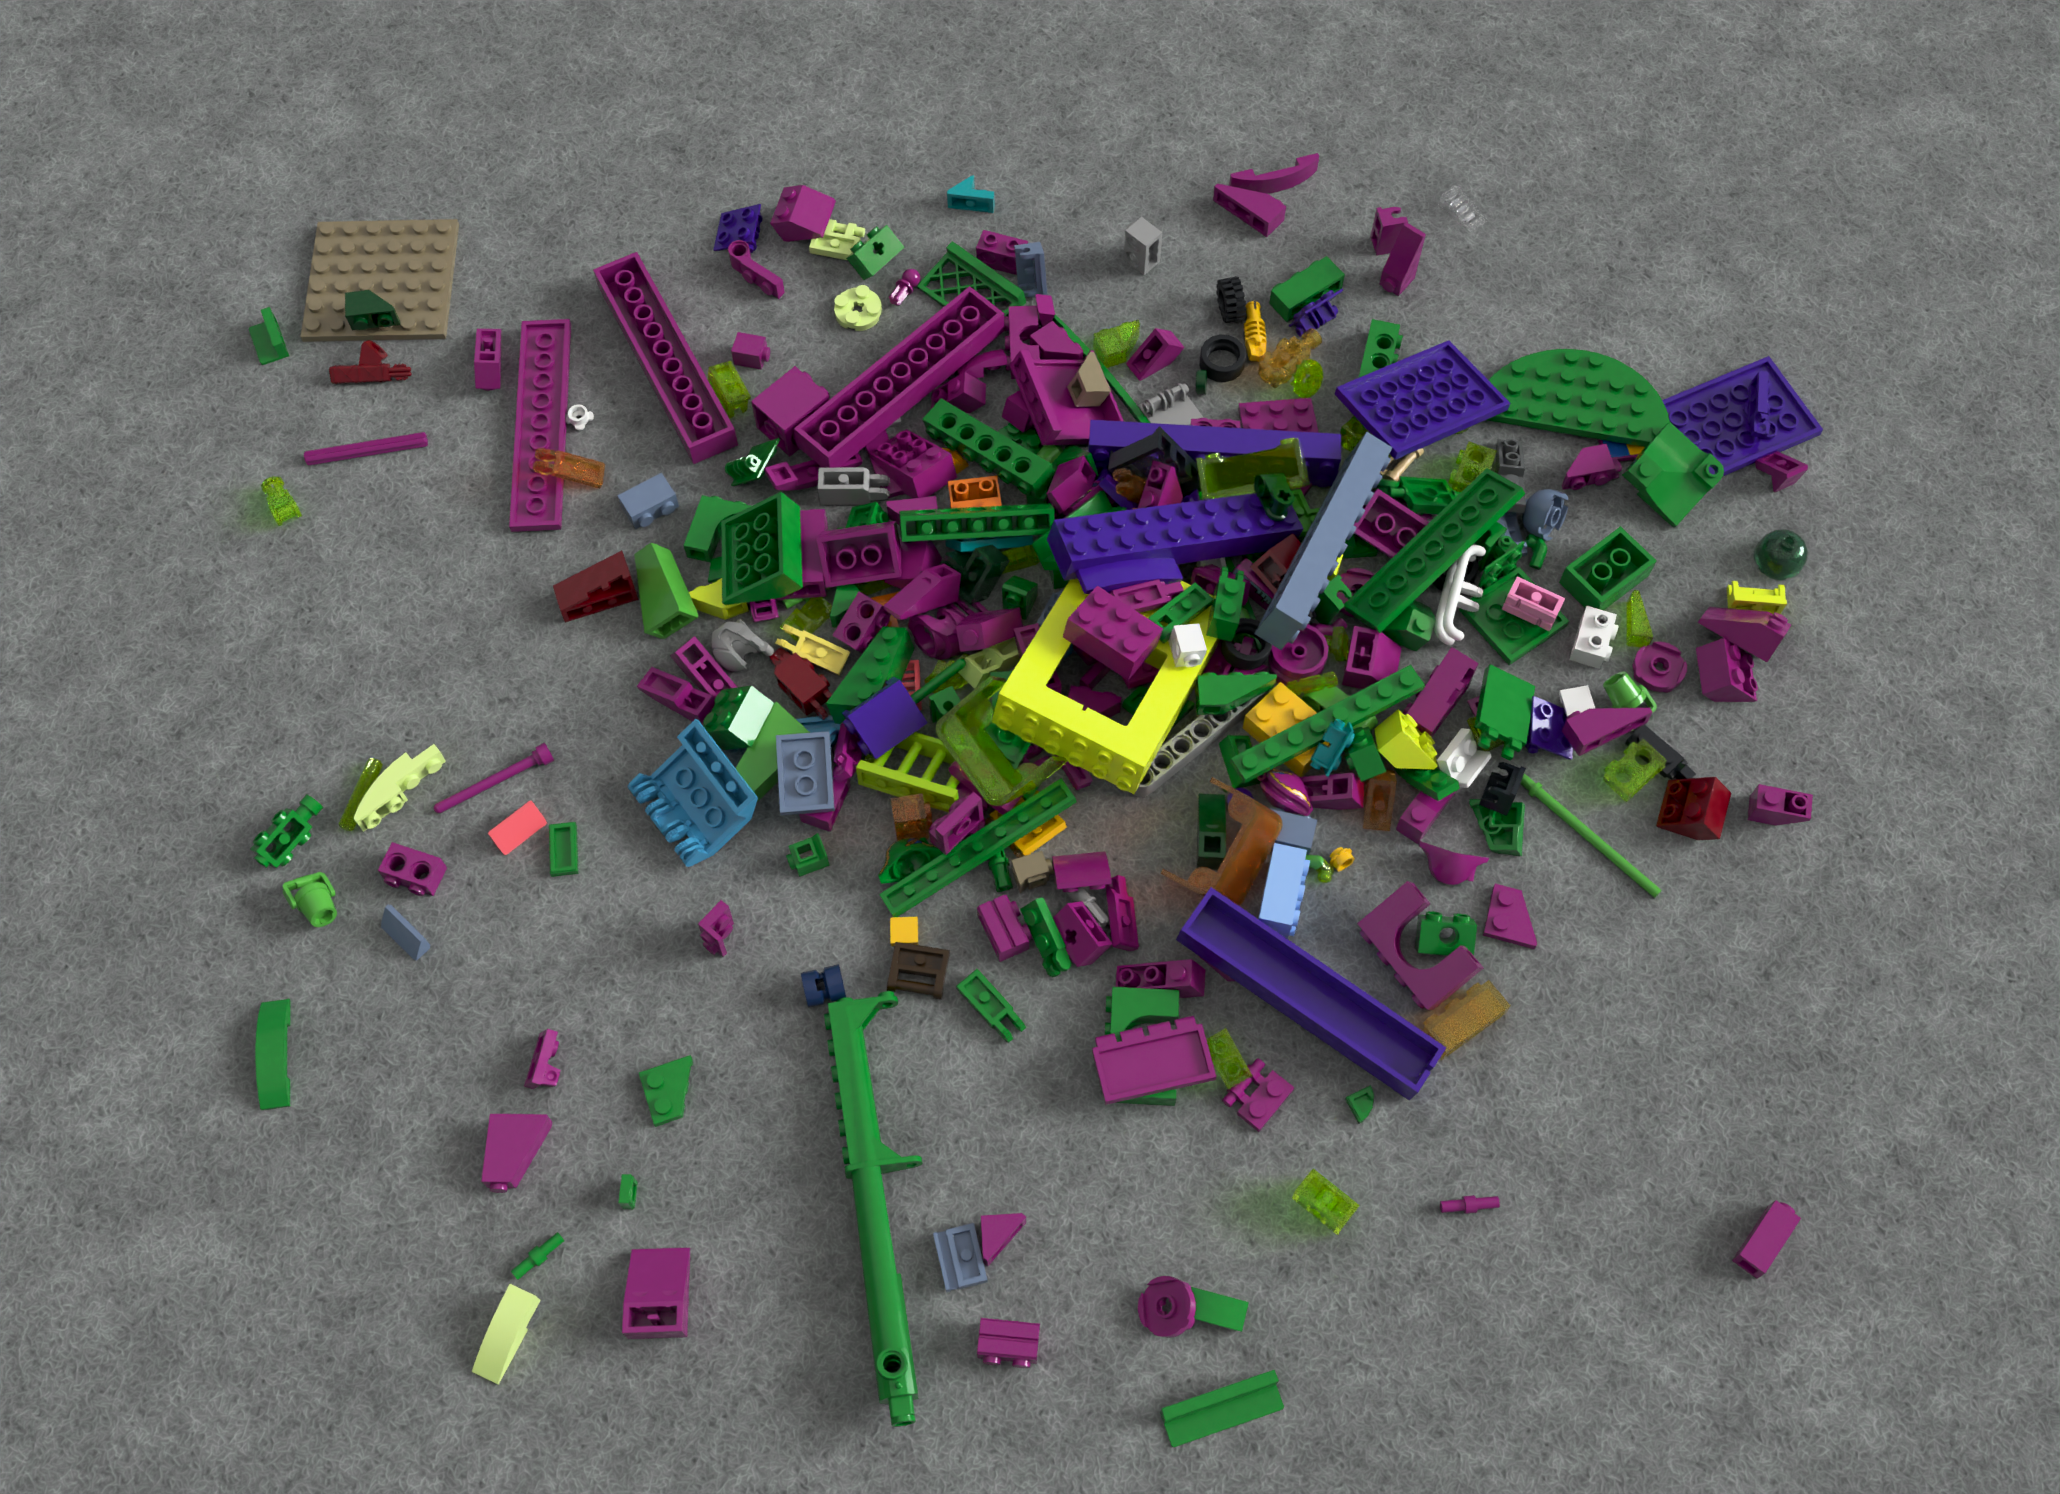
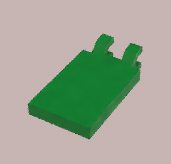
[1474,664,1535,761]

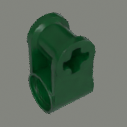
[1254,473,1295,521]

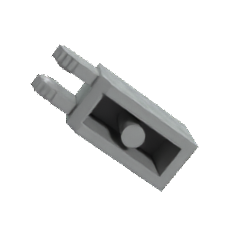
[818,467,890,505]

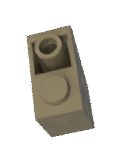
[1067,352,1111,407]

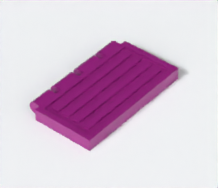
[1092,1016,1216,1105]

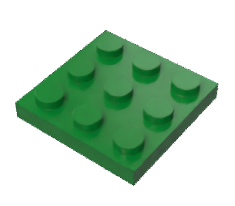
[1459,567,1570,665]

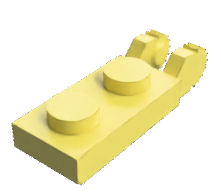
[775,624,850,676]

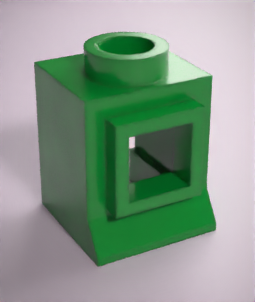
[786,833,830,877]

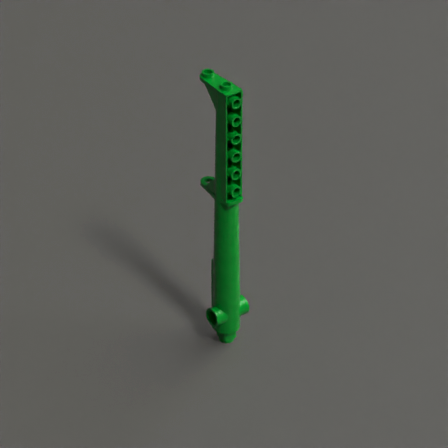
[824,991,923,1427]

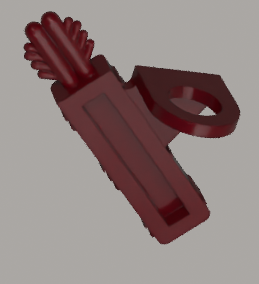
[329,340,412,384]

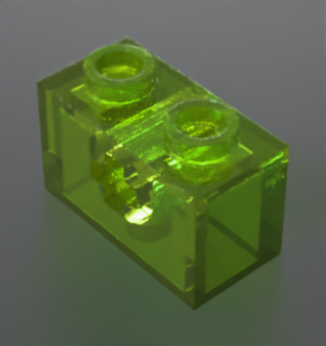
[1292,1168,1360,1235]

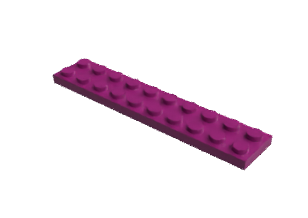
[509,319,571,532]

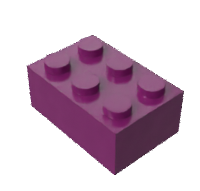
[1063,586,1163,680]

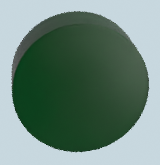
[1196,370,1207,395]

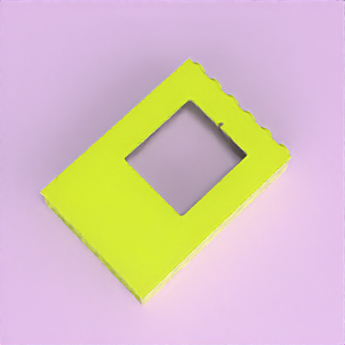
[992,579,1220,794]

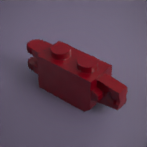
[769,647,832,720]

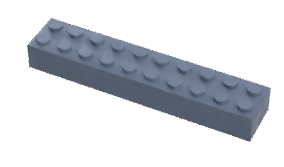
[1254,432,1392,650]

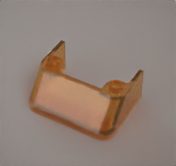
[1161,777,1283,906]

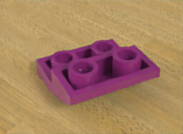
[1052,851,1112,892]

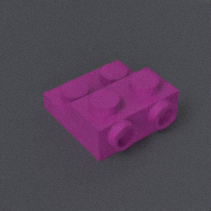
[929,792,984,855]

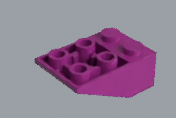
[869,429,958,498]
[622,1247,691,1339]

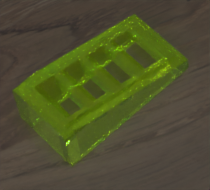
[1626,590,1653,647]

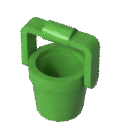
[1603,671,1657,731]
[283,872,337,927]

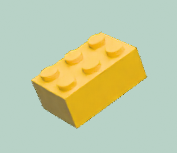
[1243,682,1330,777]

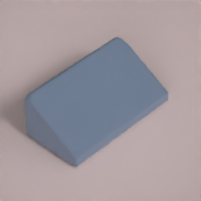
[381,904,430,961]

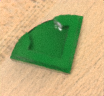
[1345,1085,1374,1124]

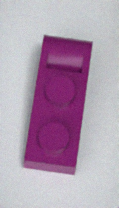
[728,240,785,299]

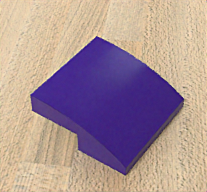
[1096,469,1140,510]

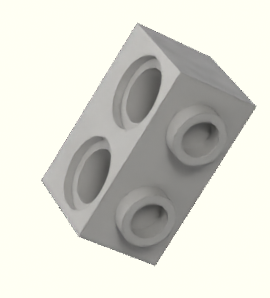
[1124,217,1162,275]

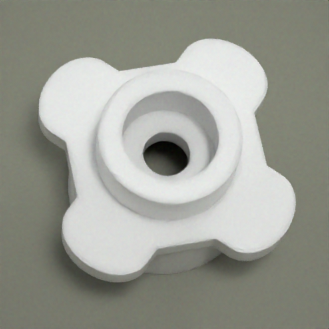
[566,405,594,430]

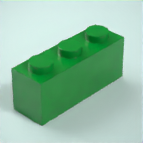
[1269,256,1345,322]

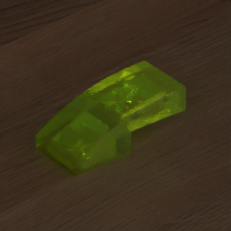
[780,597,832,642]

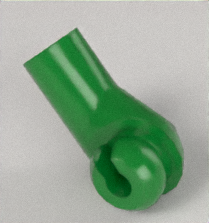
[1525,534,1547,570]

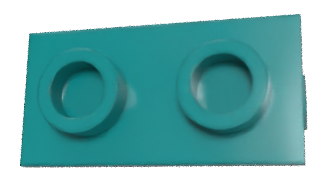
[1310,719,1355,777]

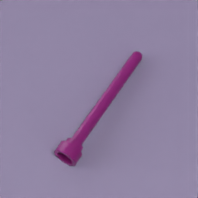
[433,742,555,813]

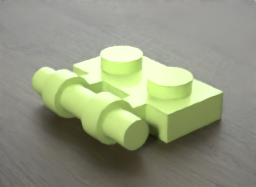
[809,219,865,260]

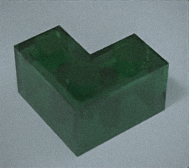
[939,544,1010,604]

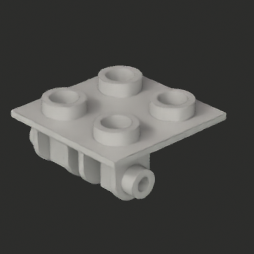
[1138,383,1204,425]

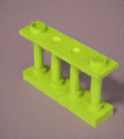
[856,732,980,813]

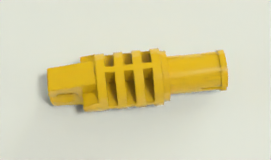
[1244,301,1267,362]

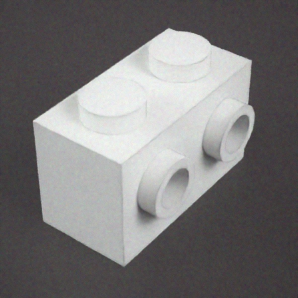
[1569,606,1618,669]

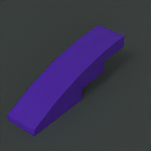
[1076,558,1183,594]

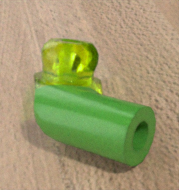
[1305,855,1334,883]

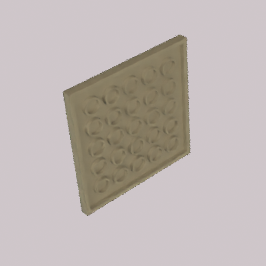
[301,219,459,342]

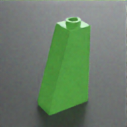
[634,543,698,639]
[736,701,810,802]

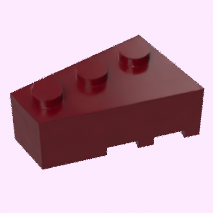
[553,550,639,623]

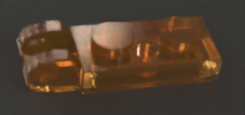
[533,448,605,489]
[1113,468,1147,504]

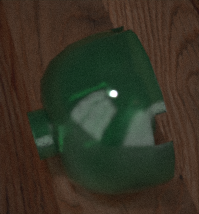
[1753,529,1808,581]

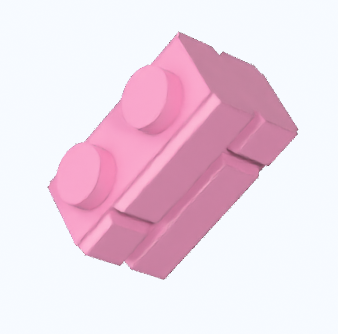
[1502,577,1565,631]

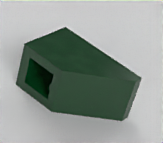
[345,290,400,330]

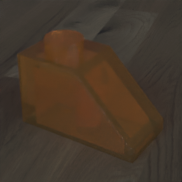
[1363,770,1397,831]

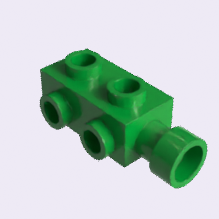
[250,794,323,868]

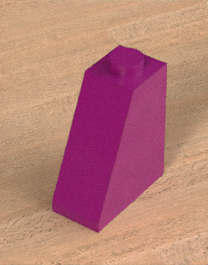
[956,607,1023,652]
[481,1114,552,1193]

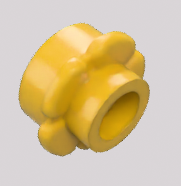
[1330,847,1355,872]

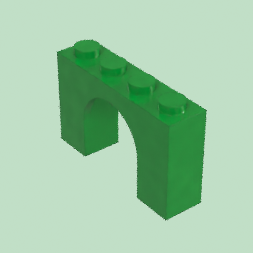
[683,495,751,563]
[1105,987,1179,1106]

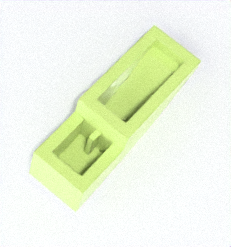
[958,637,1020,689]
[472,1284,541,1385]

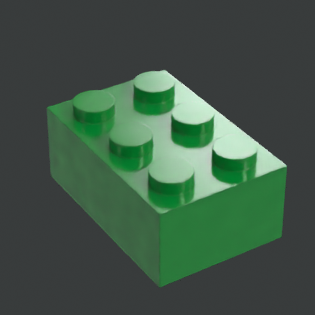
[1559,526,1657,611]

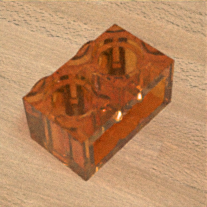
[890,793,933,840]

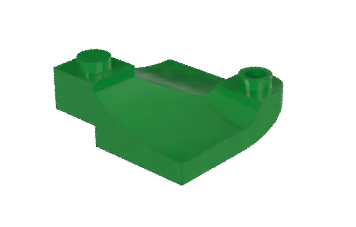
[1622,422,1724,527]

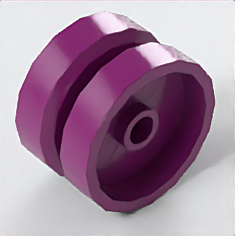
[1267,624,1329,690]

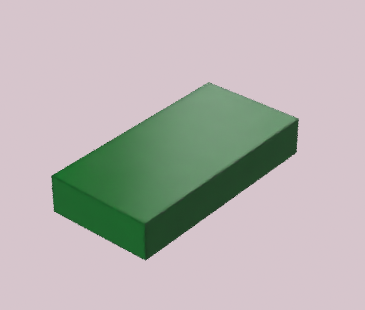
[549,822,578,877]

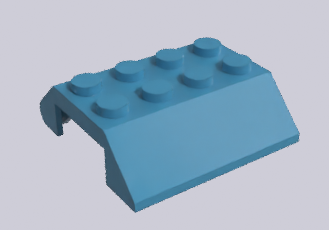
[627,719,758,867]

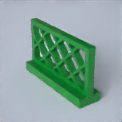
[917,241,1026,316]

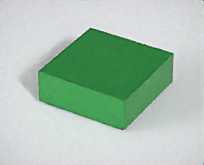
[618,1174,638,1210]

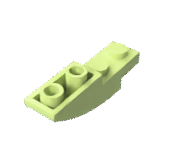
[354,744,446,832]

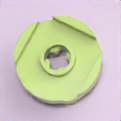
[834,285,882,331]

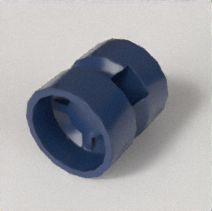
[801,964,846,1008]

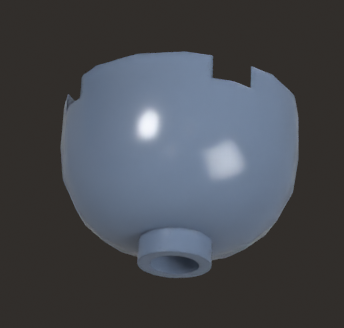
[1522,489,1568,541]

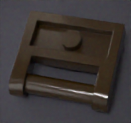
[887,942,950,1000]

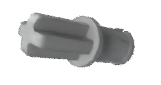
[1065,887,1109,928]

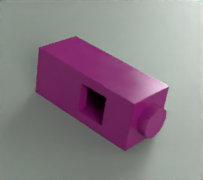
[1732,1200,1801,1279]

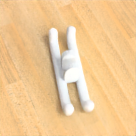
[1434,545,1486,645]

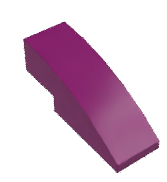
[637,667,715,726]

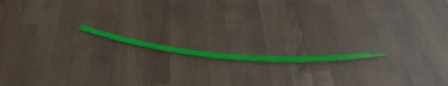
[1052,314,1262,653]

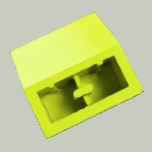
[1374,709,1438,770]

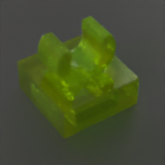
[1323,626,1349,661]

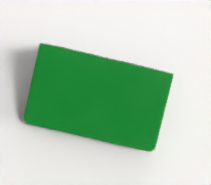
[249,307,289,365]

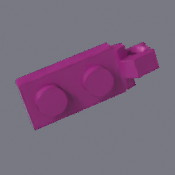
[1110,579,1184,613]
[832,723,862,784]
[1106,875,1139,951]

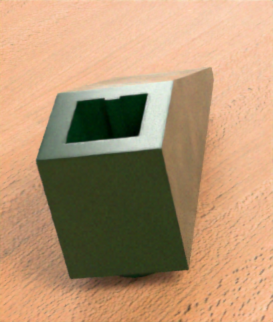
[1196,793,1226,870]

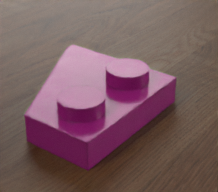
[1483,883,1537,949]

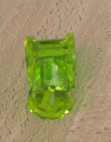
[261,476,303,527]

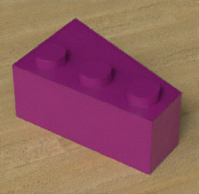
[1403,647,1479,737]

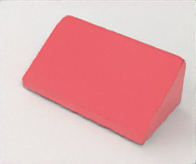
[488,801,547,855]

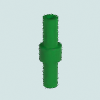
[511,1232,565,1280]

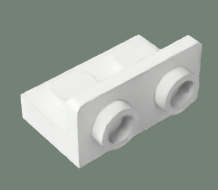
[1437,728,1491,788]

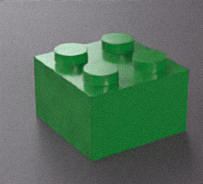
[703,685,774,750]

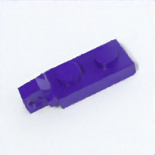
[1748,370,1771,439]

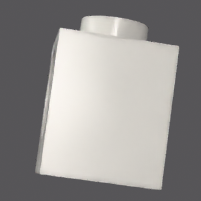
[1168,624,1207,667]

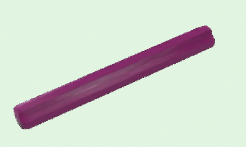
[304,432,428,465]

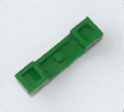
[255,999,290,1110]

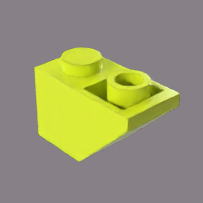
[689,578,749,620]

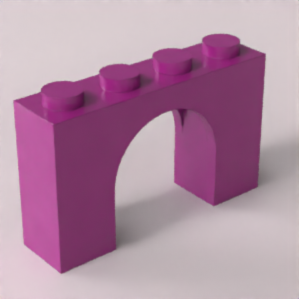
[1357,881,1484,1010]

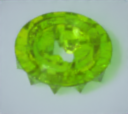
[1290,359,1323,398]

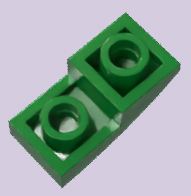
[1191,1287,1249,1332]

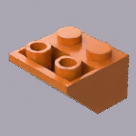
[948,476,1002,508]

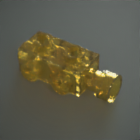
[1258,328,1322,388]

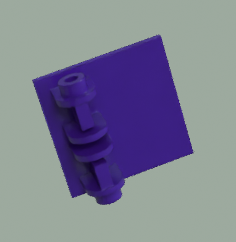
[713,204,763,254]
[1288,289,1343,337]
[1525,696,1573,760]

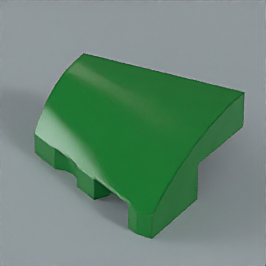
[1469,799,1525,856]

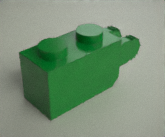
[1206,566,1245,642]

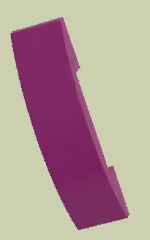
[1229,153,1319,194]
[764,453,863,491]

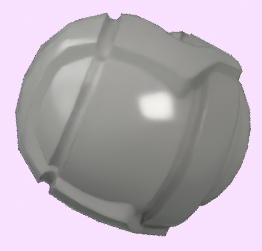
[711,619,774,671]

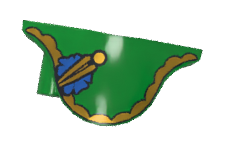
[878,837,943,884]

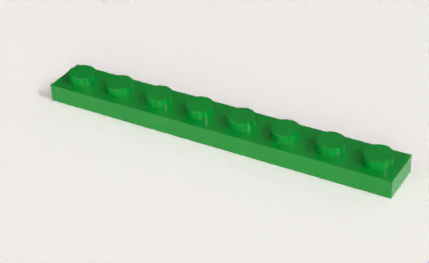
[1230,665,1425,784]
[879,778,1077,917]

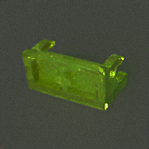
[707,361,751,419]

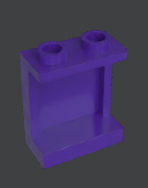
[842,677,928,759]

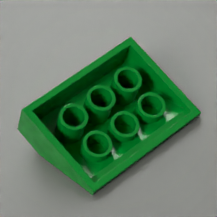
[721,492,803,605]

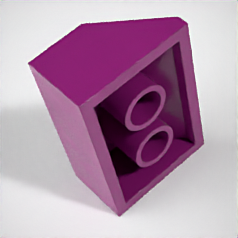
[1354,488,1429,558]
[816,521,902,588]

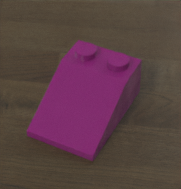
[1697,607,1791,662]

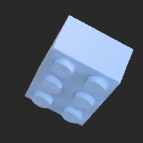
[1258,843,1310,939]

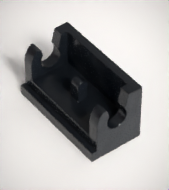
[1479,762,1526,816]

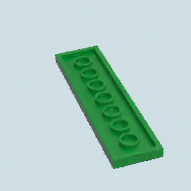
[1344,468,1525,633]

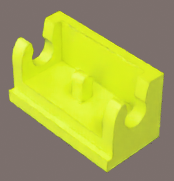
[1727,581,1787,614]

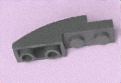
[1495,439,1526,513]

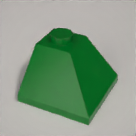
[1371,600,1436,651]

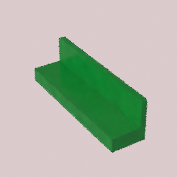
[1032,491,1127,571]
[1160,1370,1284,1447]

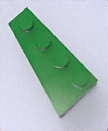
[826,626,915,724]

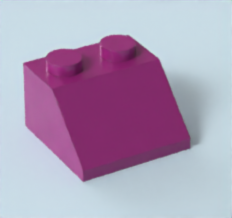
[770,185,836,242]

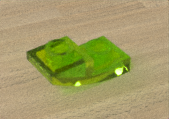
[1206,1028,1253,1090]

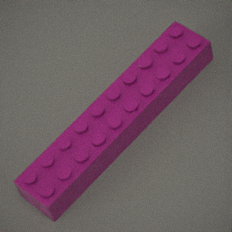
[593,252,738,464]
[794,286,1004,468]

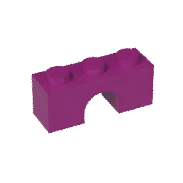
[1004,306,1040,379]

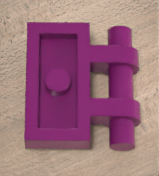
[1222,1058,1294,1132]

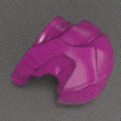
[908,608,965,660]

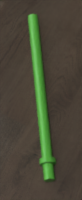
[1520,774,1662,898]

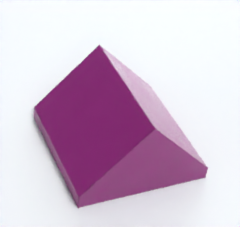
[884,538,942,589]

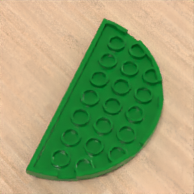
[1487,349,1670,447]

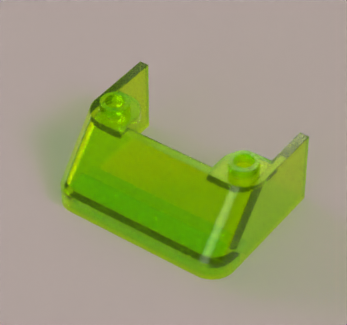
[1196,438,1310,500]
[936,676,1068,806]

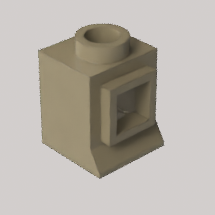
[1011,851,1054,893]

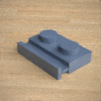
[933,1223,988,1293]

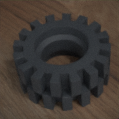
[1216,276,1246,323]

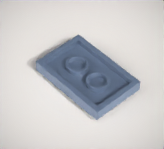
[776,731,835,815]

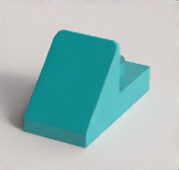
[947,175,995,213]

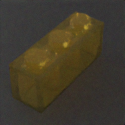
[1422,980,1511,1060]

